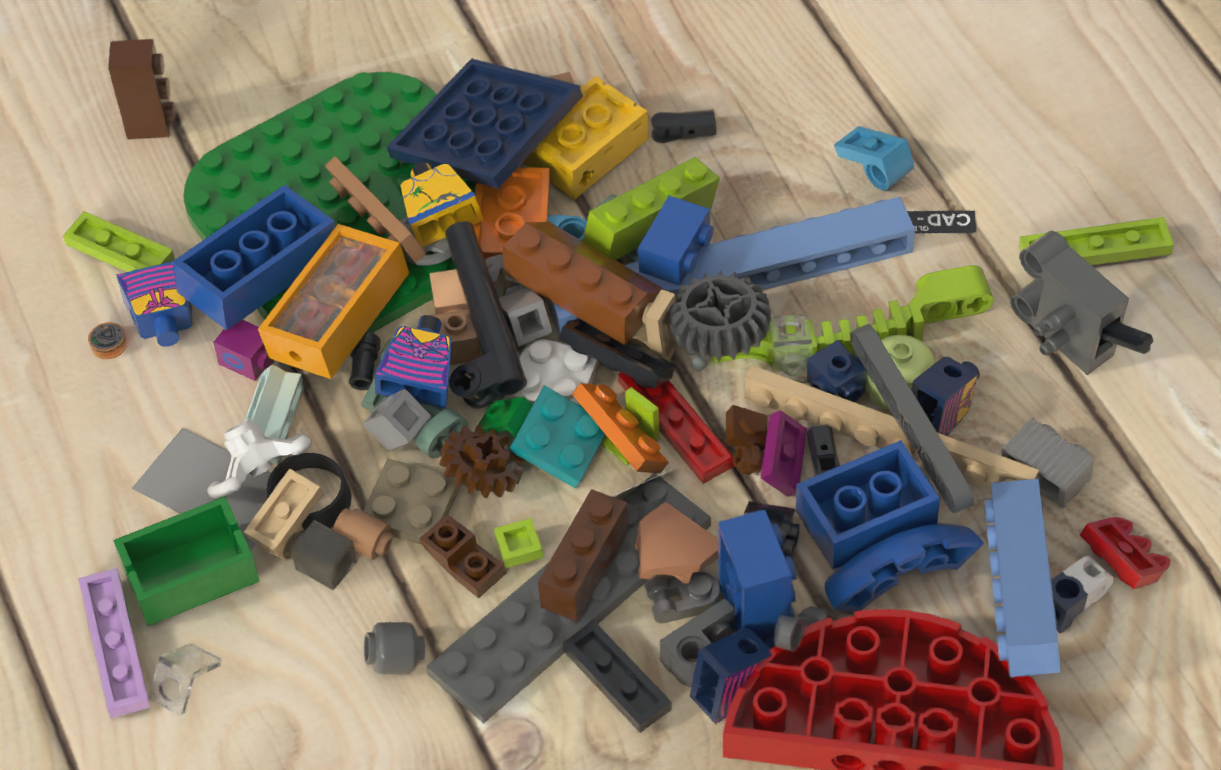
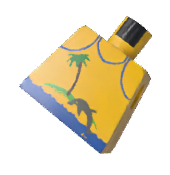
[401,163,484,248]

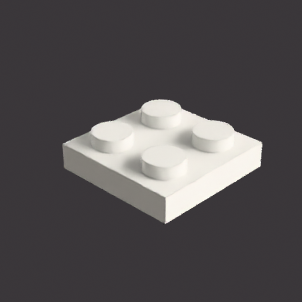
[505,338,601,407]

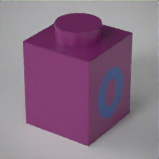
[213,319,275,381]

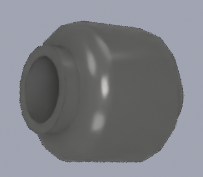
[364,622,425,674]

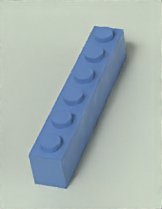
[984,478,1061,677]

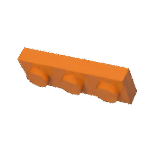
[572,383,669,474]

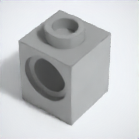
[362,389,431,451]

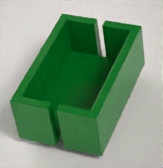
[113,496,260,626]

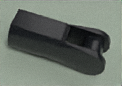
[651,109,716,143]
[806,424,840,476]

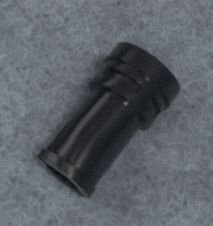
[349,332,381,391]

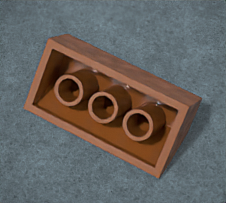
[503,222,669,345]

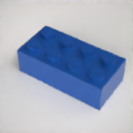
[172,185,335,331]

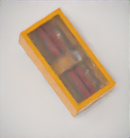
[258,224,409,379]

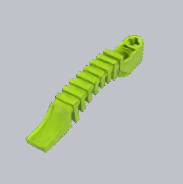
[713,265,994,371]

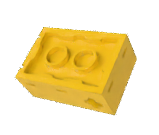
[523,76,649,200]

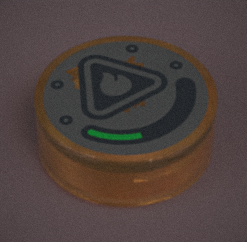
[88,322,128,359]

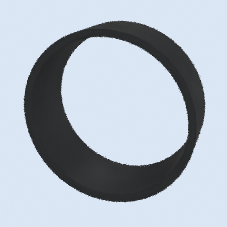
[267,453,352,535]

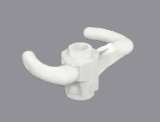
[207,419,311,499]

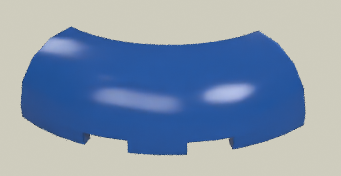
[824,523,984,613]

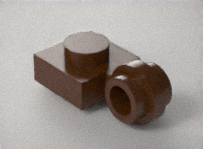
[726,405,767,475]

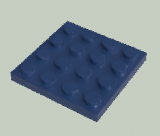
[386,58,583,189]

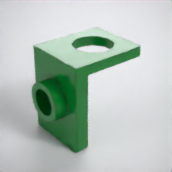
[475,397,532,438]

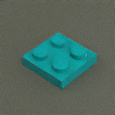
[508,385,605,488]

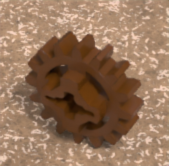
[439,426,525,498]

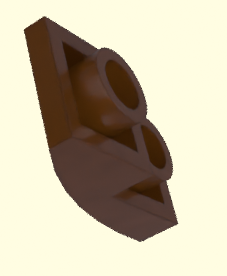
[419,514,507,598]

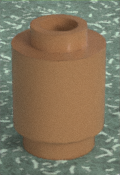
[332,508,394,560]

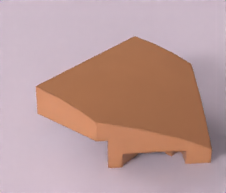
[635,502,718,584]

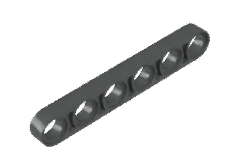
[850,324,974,513]

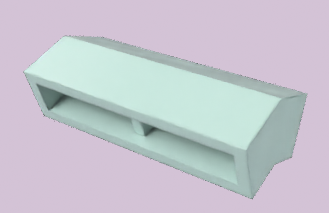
[245,364,304,464]

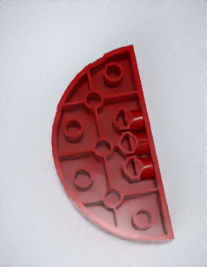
[723,609,1063,770]

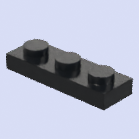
[559,318,676,389]
[562,621,672,733]

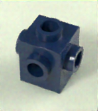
[807,341,867,402]

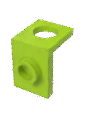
[601,387,659,465]

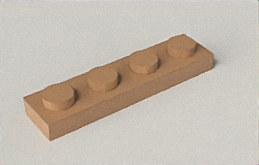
[325,156,426,263]

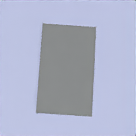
[132,428,282,550]

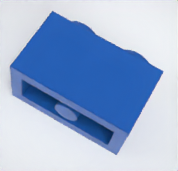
[638,196,714,286]

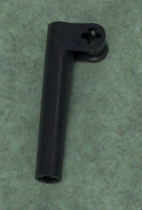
[445,221,527,409]

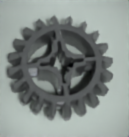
[668,270,771,362]

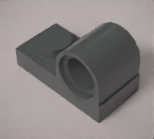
[659,598,735,687]

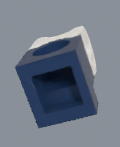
[1051,556,1114,634]

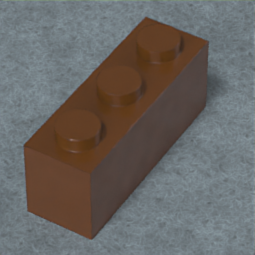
[108,39,176,140]
[538,489,629,621]

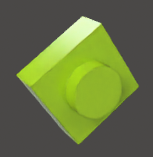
[493,518,543,568]

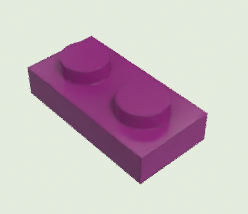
[760,410,807,497]

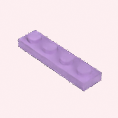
[78,568,151,718]

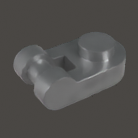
[645,572,720,623]

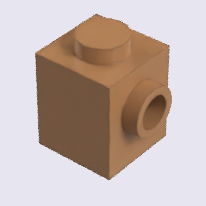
[431,309,480,365]

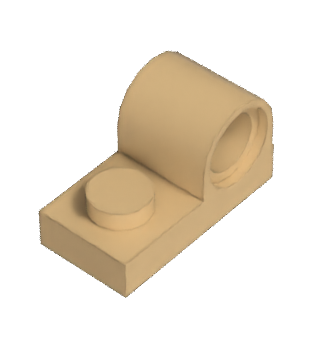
[629,289,679,361]
[244,469,324,561]

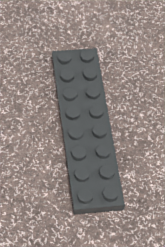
[426,472,711,724]

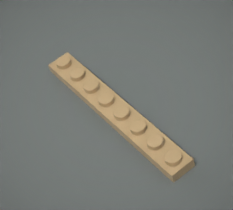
[745,365,1039,489]

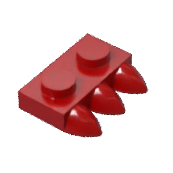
[1079,517,1170,589]

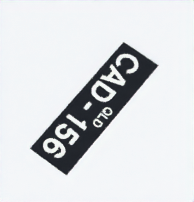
[907,211,976,234]

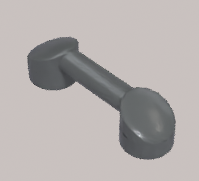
[774,607,834,652]

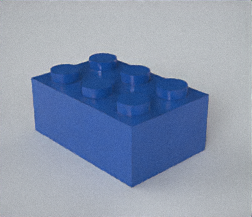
[796,440,940,570]
[718,509,797,640]

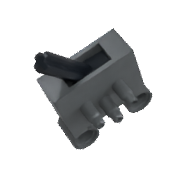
[1010,230,1154,375]

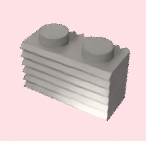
[1001,418,1094,507]

